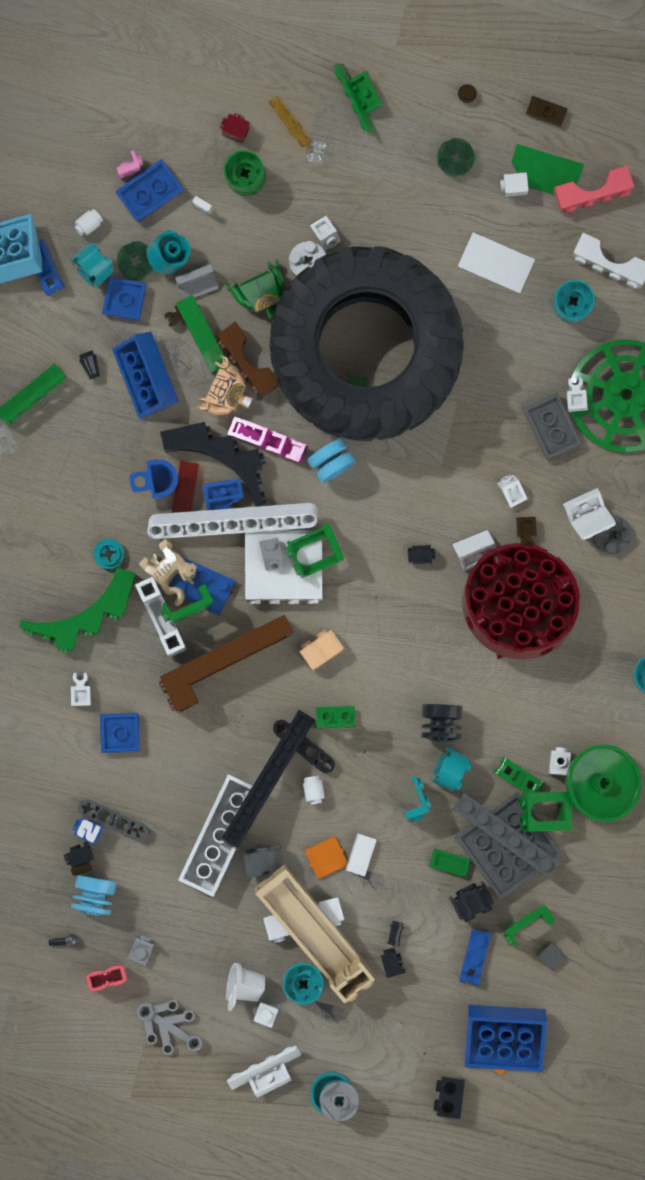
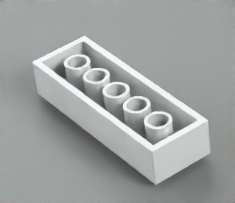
[178,775,252,897]

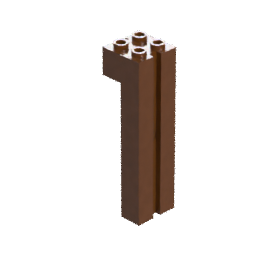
[158,614,294,713]

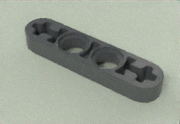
[78,799,149,841]

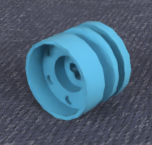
[71,875,117,916]

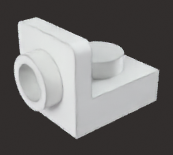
[310,216,341,250]
[497,475,527,508]

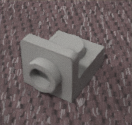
[127,935,155,966]

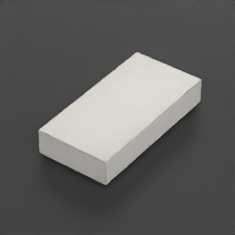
[346,833,376,876]

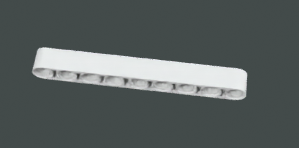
[147,503,318,539]

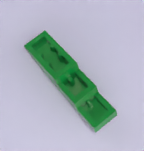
[176,295,224,374]

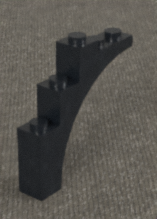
[160,422,266,507]

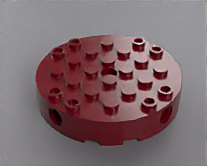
[462,543,580,659]

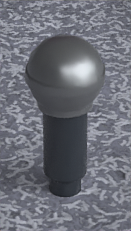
[49,934,79,947]

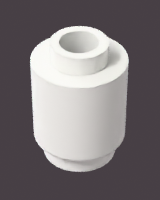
[74,209,103,237]
[303,776,325,805]

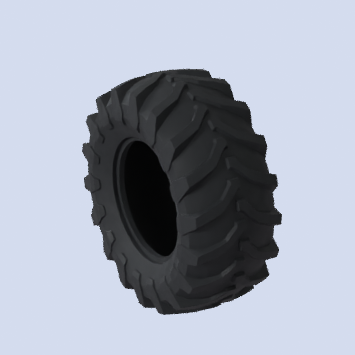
[269,246,464,441]

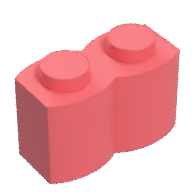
[86,965,128,991]

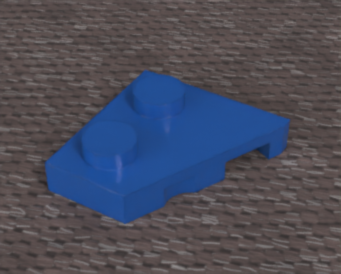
[203,478,244,510]

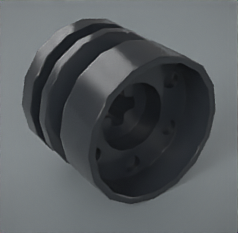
[421,704,463,742]

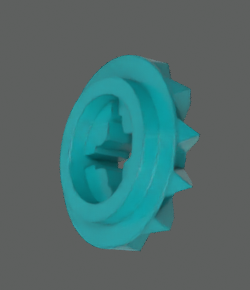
[93,539,124,569]

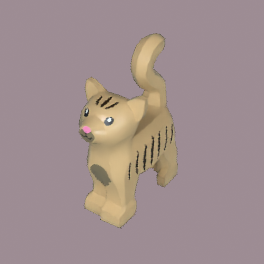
[139,539,197,606]

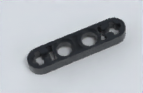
[273,720,335,774]

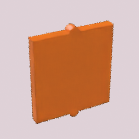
[304,836,348,879]

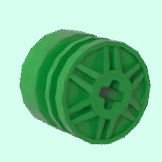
[223,150,266,196]

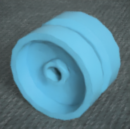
[307,438,356,484]

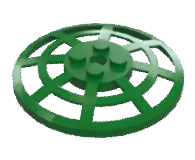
[569,339,645,453]

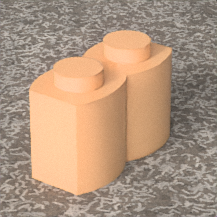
[299,629,344,671]

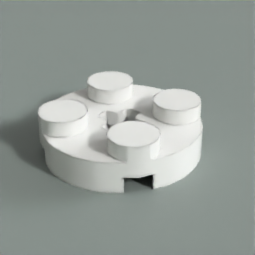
[289,241,326,276]

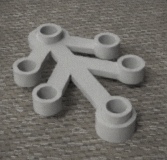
[136,1000,203,1055]

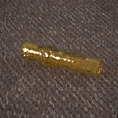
[269,96,311,148]

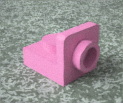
[116,150,143,180]

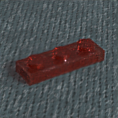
[171,461,199,513]

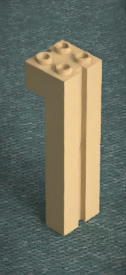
[254,864,375,1004]

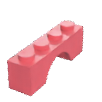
[553,165,634,213]

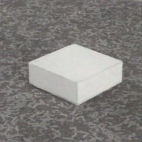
[192,196,213,215]

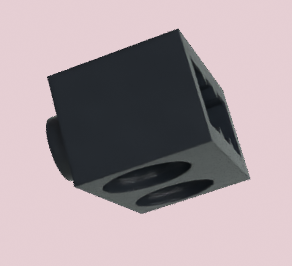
[433,1076,465,1119]

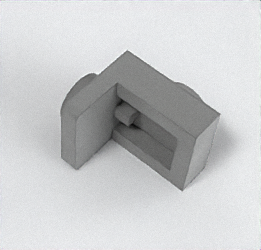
[259,538,284,571]

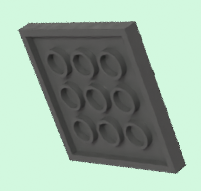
[455,792,563,900]

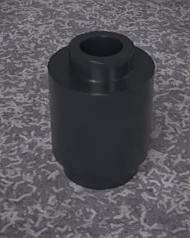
[408,544,435,564]

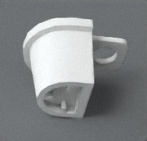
[226,963,265,1011]

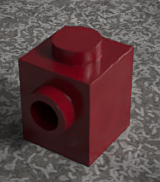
[220,113,250,144]

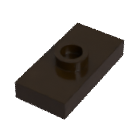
[526,95,568,127]

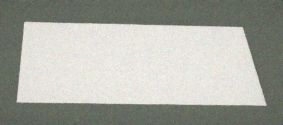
[458,233,535,293]

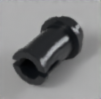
[387,921,405,946]

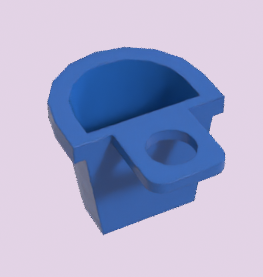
[129,459,178,499]

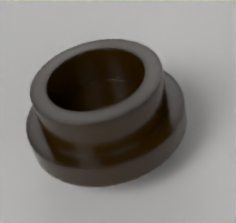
[458,84,477,103]

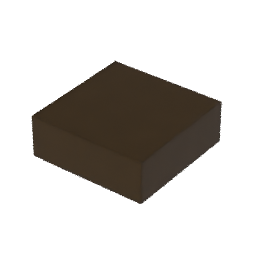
[71,863,92,876]

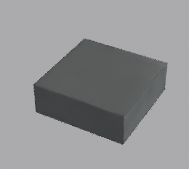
[537,943,565,970]

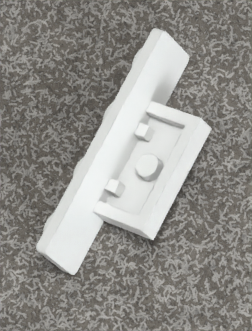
[227,1046,301,1098]

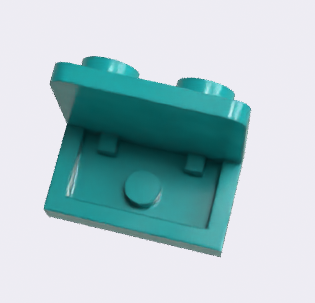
[404,775,431,823]

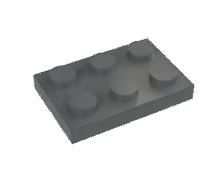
[522,392,582,461]

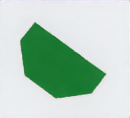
[512,144,584,195]

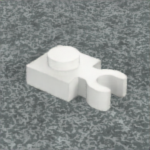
[567,377,588,412]
[71,673,91,706]

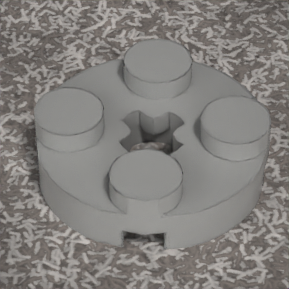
[319,1080,359,1121]

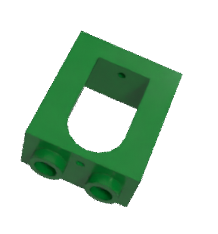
[285,523,345,579]
[161,584,213,625]
[316,706,355,729]
[519,792,573,832]
[503,904,555,947]

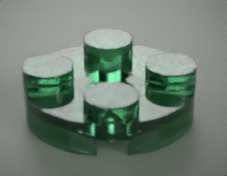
[437,138,475,177]
[117,241,153,280]

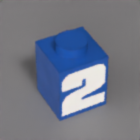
[72,817,104,845]

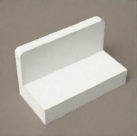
[453,530,496,571]

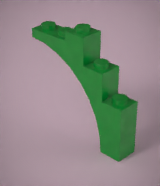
[19,568,136,654]

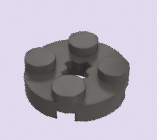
[593,515,632,554]

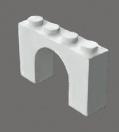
[135,577,187,658]

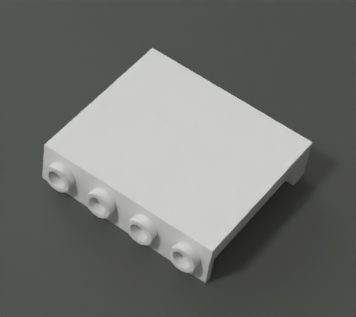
[245,530,322,604]

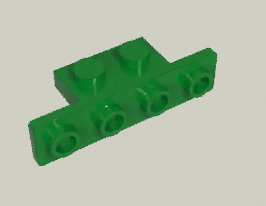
[334,63,384,133]

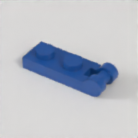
[36,240,65,296]
[459,929,491,987]

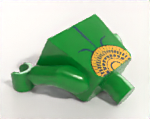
[225,259,284,318]

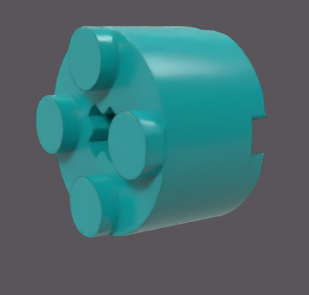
[146,230,191,274]
[71,243,114,288]
[431,747,472,792]

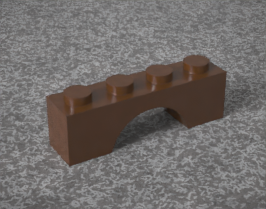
[217,321,279,398]

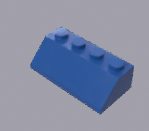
[112,332,179,419]

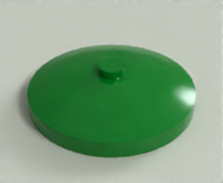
[566,744,642,822]

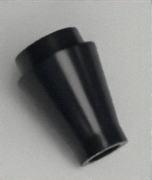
[78,350,100,380]

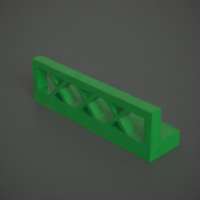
[0,363,67,426]

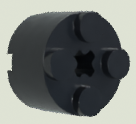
[449,881,494,922]

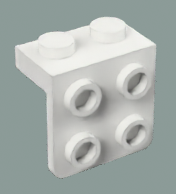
[563,488,616,540]

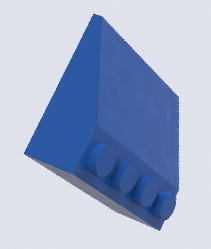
[465,1005,547,1072]

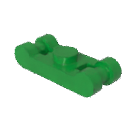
[493,757,545,793]

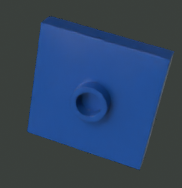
[102,276,147,321]
[100,713,140,753]

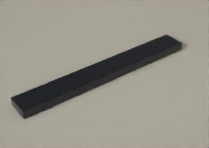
[220,710,315,850]

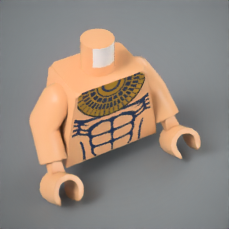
[195,355,253,416]

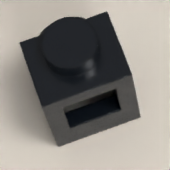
[63,841,95,868]
[380,947,406,978]

